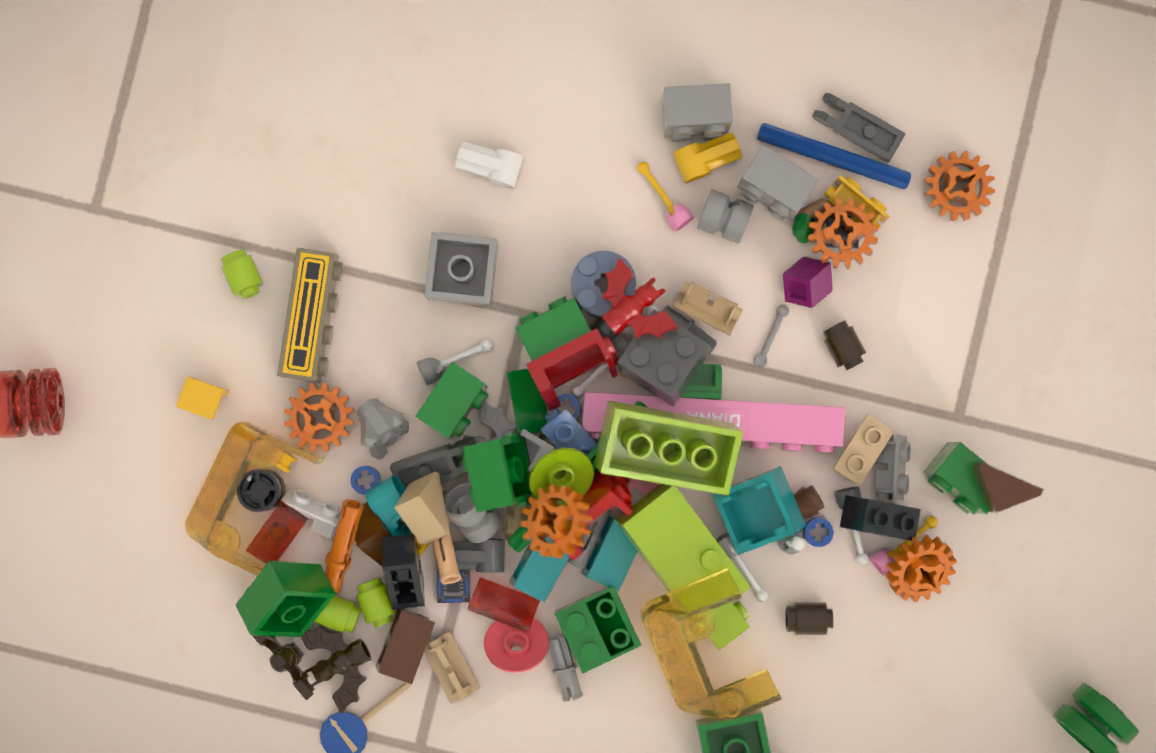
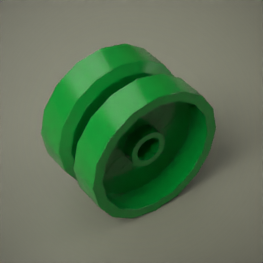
[1053,682,1140,753]

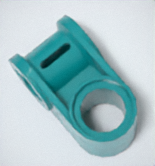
[365,475,413,536]

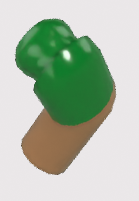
[792,198,825,244]

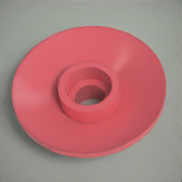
[484,614,549,673]

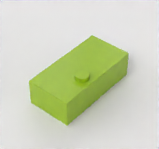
[594,400,743,496]
[615,484,751,628]

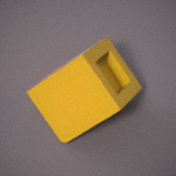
[176,376,229,419]

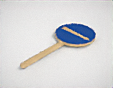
[320,682,411,753]

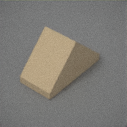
[394,472,450,545]

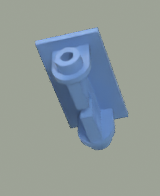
[540,408,597,455]

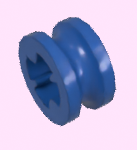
[555,394,580,419]
[350,466,381,495]
[803,517,834,547]

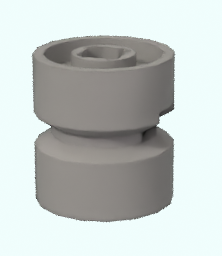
[697,189,754,244]
[444,483,501,543]

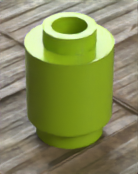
[221,249,263,299]
[356,577,397,628]
[314,595,362,633]

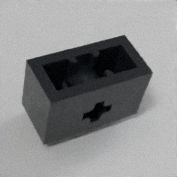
[840,495,921,541]
[382,534,425,610]

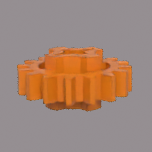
[923,151,995,222]
[808,198,879,269]
[284,382,355,452]
[520,484,592,559]
[885,535,957,602]

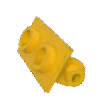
[824,175,890,236]

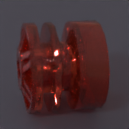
[0,368,65,438]

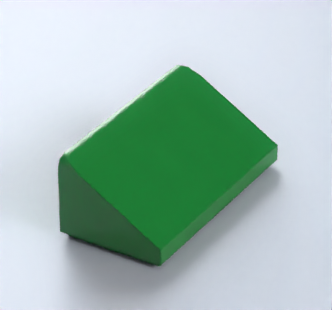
[506,369,547,435]

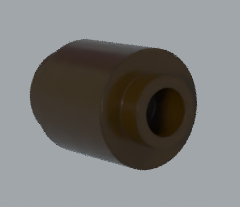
[823,320,866,371]
[785,602,833,635]

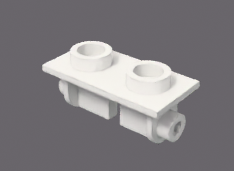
[278,488,341,539]

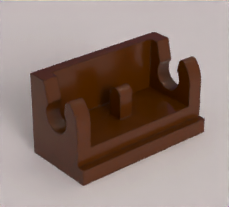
[376,609,435,684]

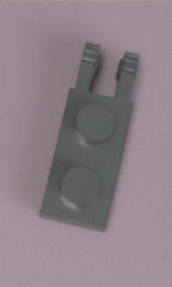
[812,92,906,163]
[389,437,476,488]

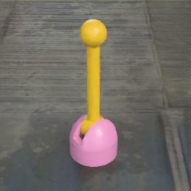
[637,162,694,232]
[869,516,938,577]

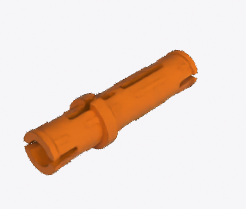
[325,499,364,594]

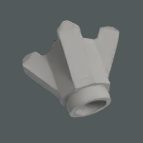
[357,398,409,459]

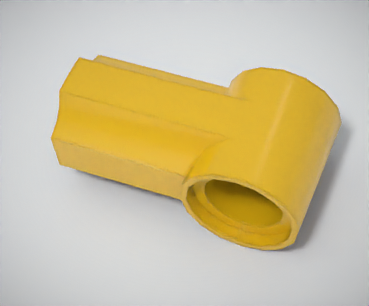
[673,132,742,183]

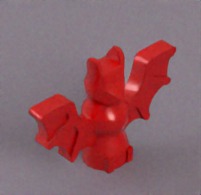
[601,259,678,339]

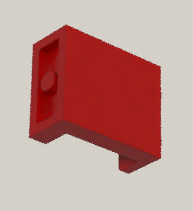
[526,328,619,411]
[551,470,633,561]

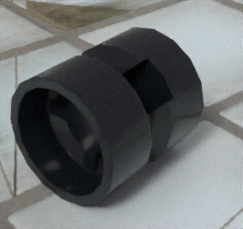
[237,469,286,512]

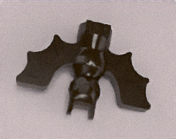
[301,624,371,713]
[252,635,315,701]

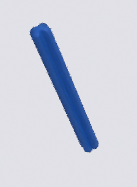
[757,123,911,189]

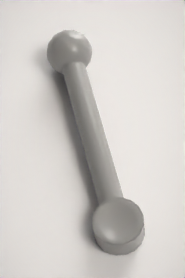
[754,304,789,367]

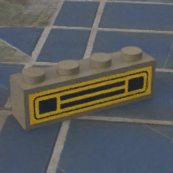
[277,248,343,383]

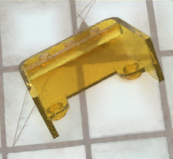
[185,422,324,576]
[640,568,782,720]

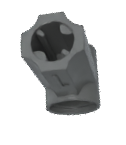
[452,539,505,573]

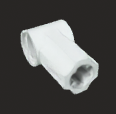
[455,141,524,188]

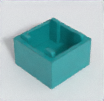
[713,466,806,555]

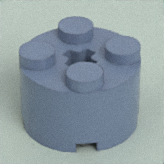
[571,251,636,318]

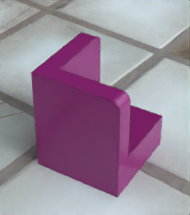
[783,257,833,308]

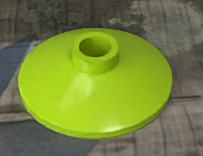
[529,448,594,506]

